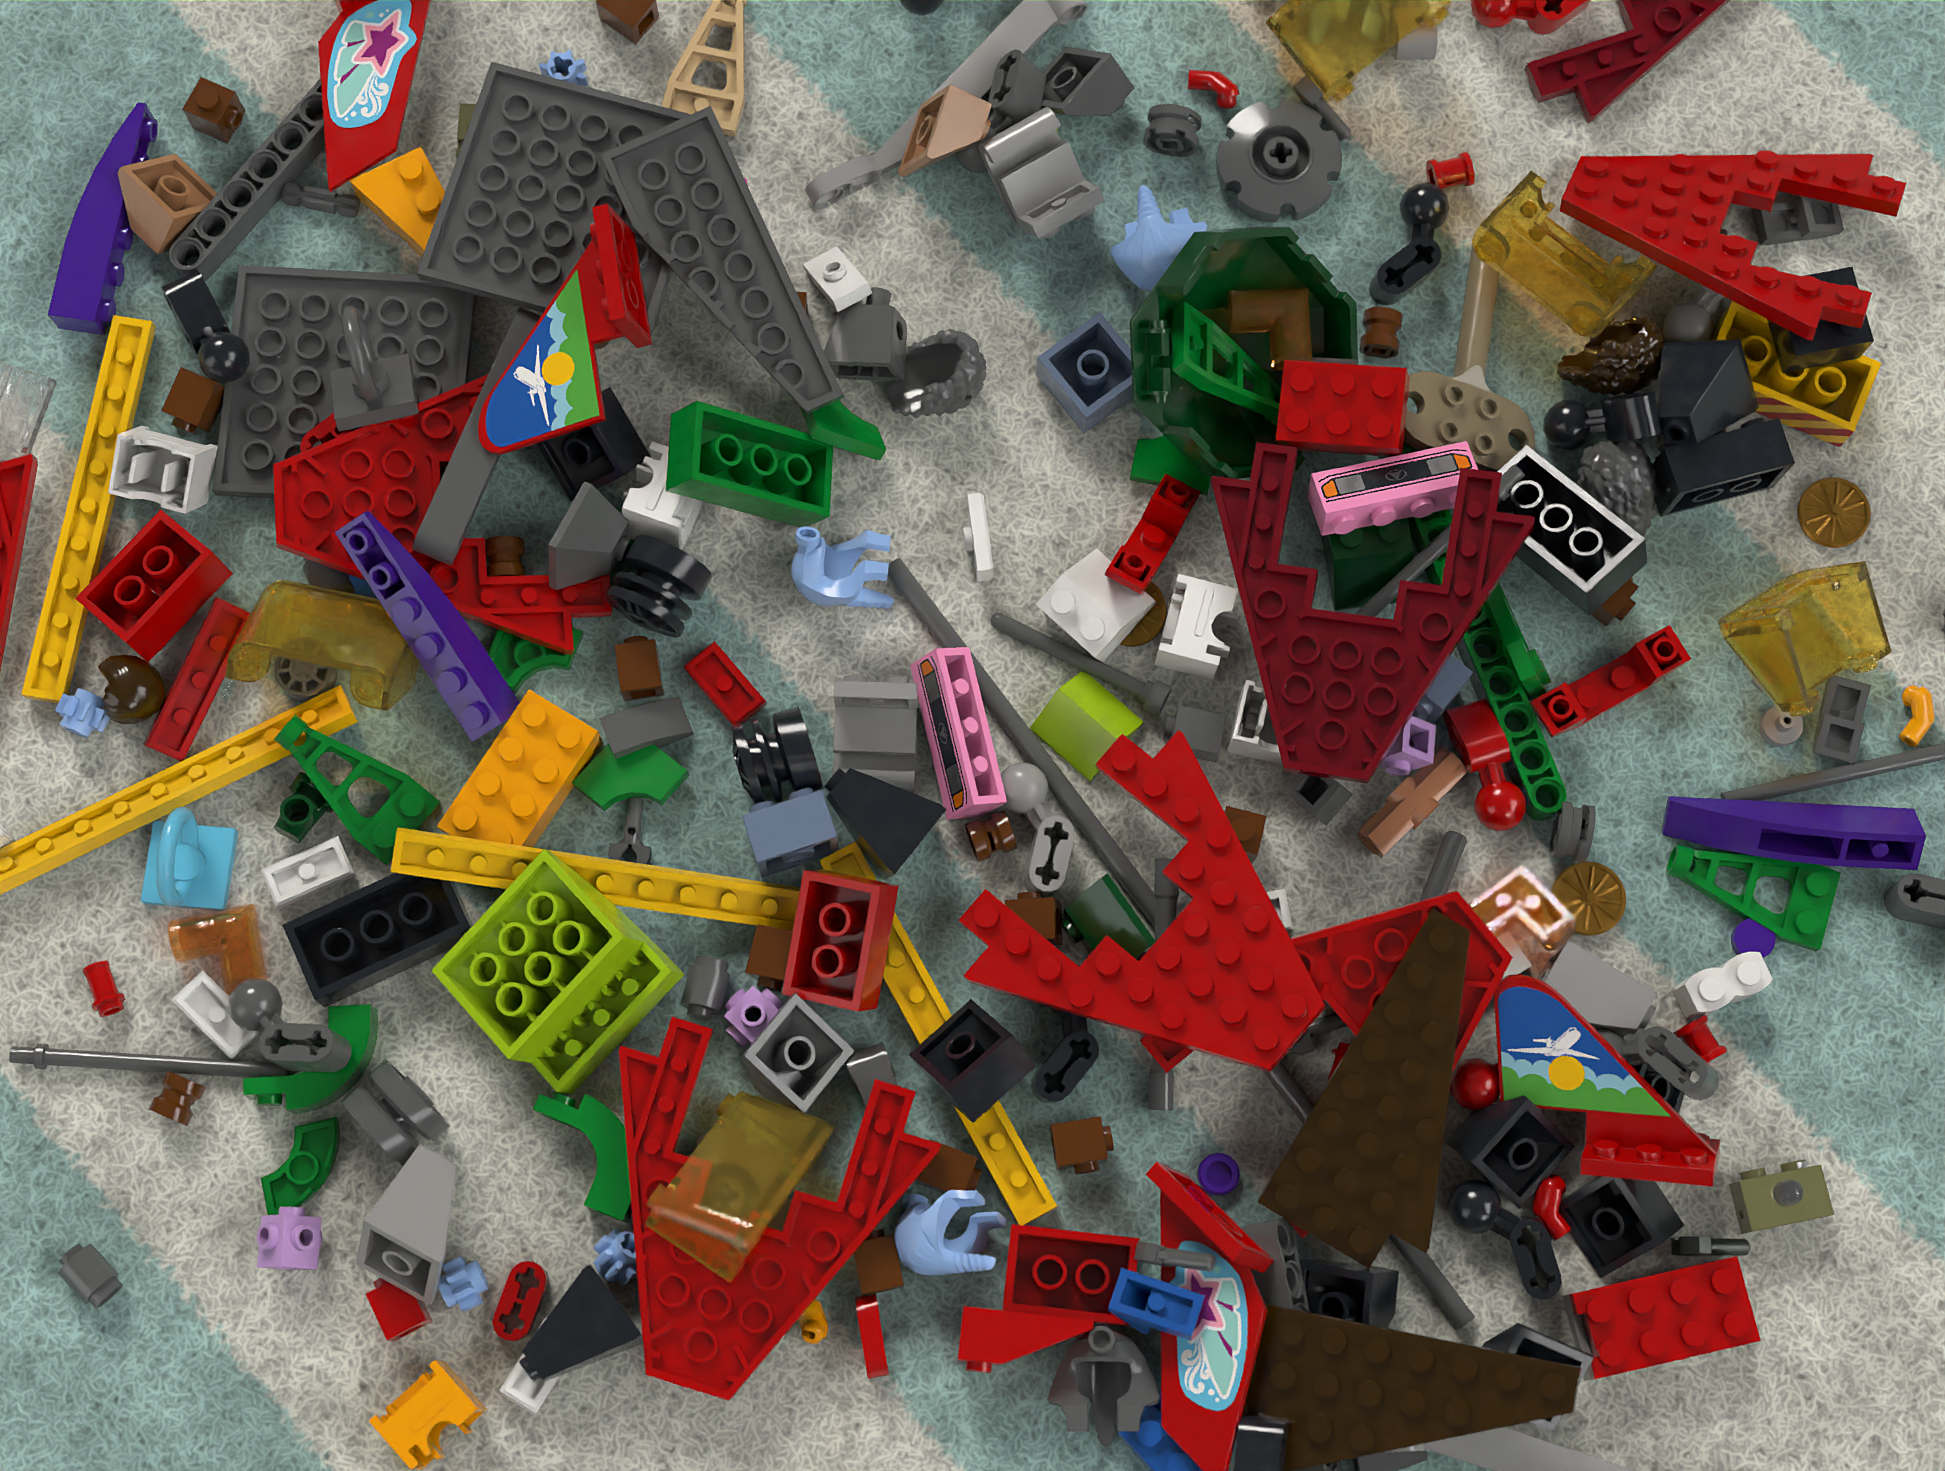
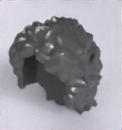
[886,329,987,419]
[1576,440,1659,536]

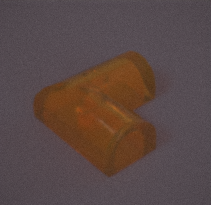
[1227,288,1313,370]
[1469,865,1577,951]
[168,904,268,994]

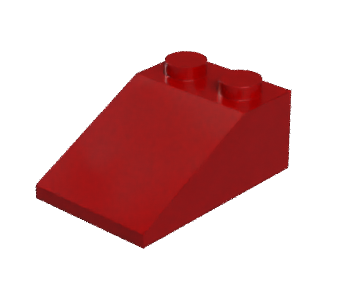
[957,1306,1094,1373]

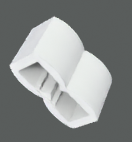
[1673,952,1773,1019]

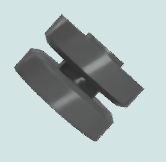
[341,1059,450,1166]

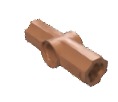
[1356,747,1468,858]

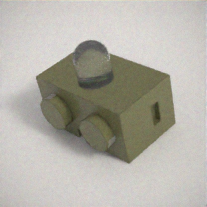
[1729,1159,1834,1234]

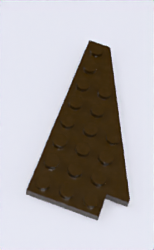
[1258,908,1470,1269]
[1241,1303,1581,1471]

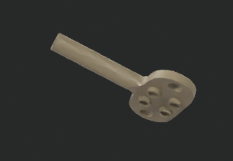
[1404,241,1535,472]

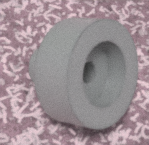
[1759,704,1803,747]

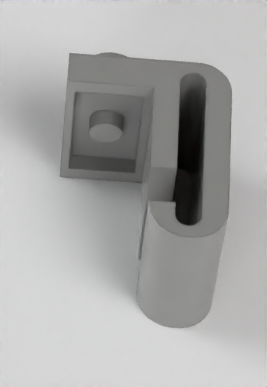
[978,107,1105,239]
[832,675,918,793]

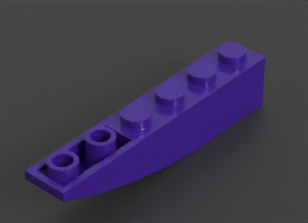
[48,102,158,335]
[335,511,520,742]
[1662,796,1926,870]

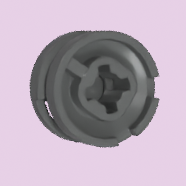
[1143,104,1202,157]
[274,640,337,703]
[1550,801,1596,863]

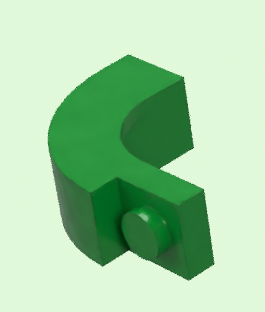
[243,1004,378,1114]
[533,1091,632,1224]

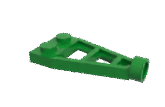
[1172,301,1281,427]
[1487,582,1552,700]
[274,715,440,865]
[1666,844,1841,952]

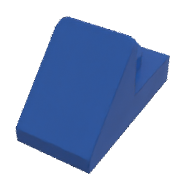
[1108,1268,1205,1341]

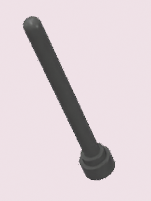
[991,613,1172,716]

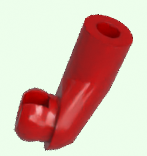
[1187,70,1240,108]
[1532,1175,1571,1241]

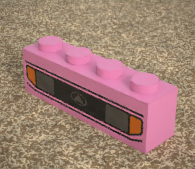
[1307,441,1478,536]
[910,647,1007,820]

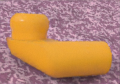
[1899,685,1935,747]
[798,1299,828,1344]

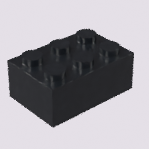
[1652,418,1795,517]

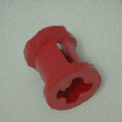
[1426,152,1475,190]
[1673,1014,1727,1063]

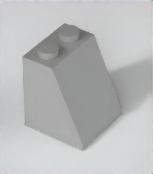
[1537,940,1657,1037]
[356,1144,457,1305]

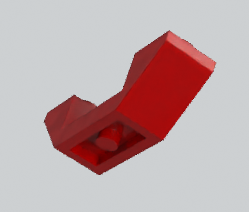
[1104,474,1201,596]
[1530,625,1691,738]

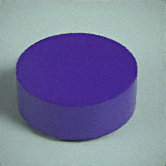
[1731,918,1776,958]
[1197,1153,1240,1196]

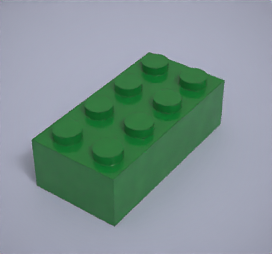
[666,401,834,528]

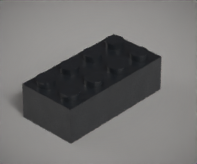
[1497,445,1647,616]
[282,873,473,1007]

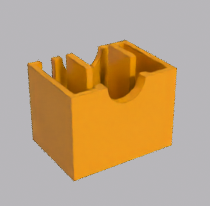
[369,1360,487,1470]

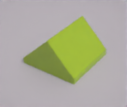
[1030,671,1144,782]

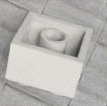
[1036,548,1156,662]

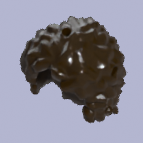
[1557,316,1664,395]

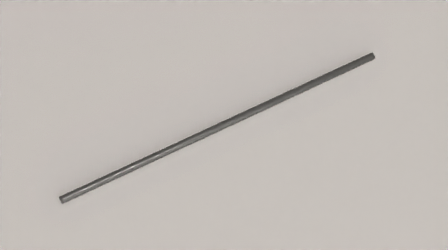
[888,558,1475,1329]

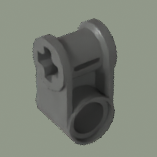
[845,1042,898,1109]

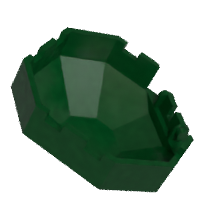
[1130,226,1358,479]

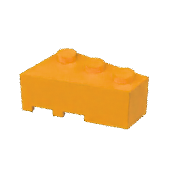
[349,146,445,258]

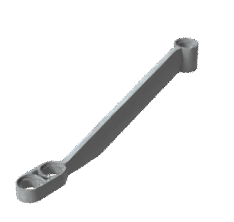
[805,0,1088,209]
[1385,1427,1636,1471]

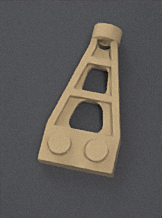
[662,0,747,137]

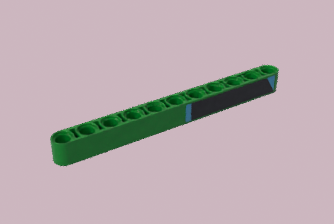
[1378,441,1567,821]

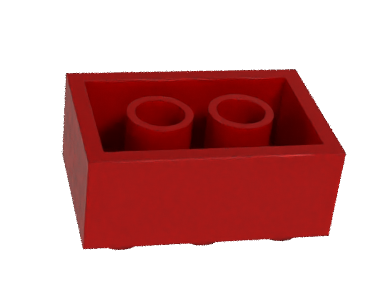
[1276,360,1410,457]
[75,509,233,662]
[782,869,899,1012]
[1002,1224,1140,1327]

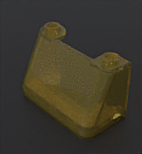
[1266,0,1453,103]
[1472,170,1658,338]
[1718,561,1892,717]
[225,580,418,711]
[645,1090,835,1283]

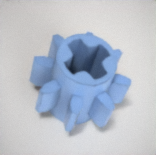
[539,49,588,86]
[55,688,110,738]
[593,1228,637,1285]
[438,1256,489,1312]

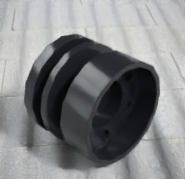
[604,535,712,638]
[731,706,824,805]

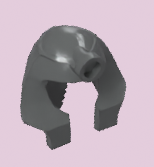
[1048,1326,1160,1447]

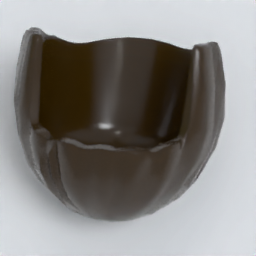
[98,655,165,724]

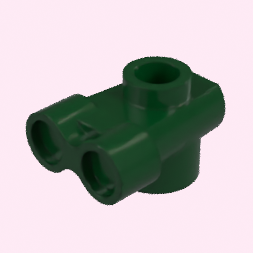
[274,772,333,843]

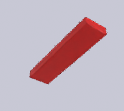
[143,597,255,762]

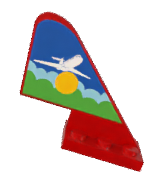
[478,203,652,455]
[1494,974,1720,1187]

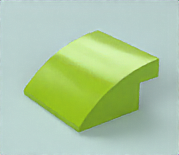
[431,849,685,1095]

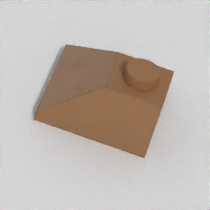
[897,84,992,177]
[117,154,218,254]

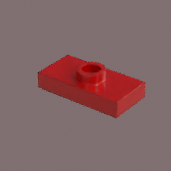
[683,641,767,726]

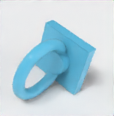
[140,807,238,912]

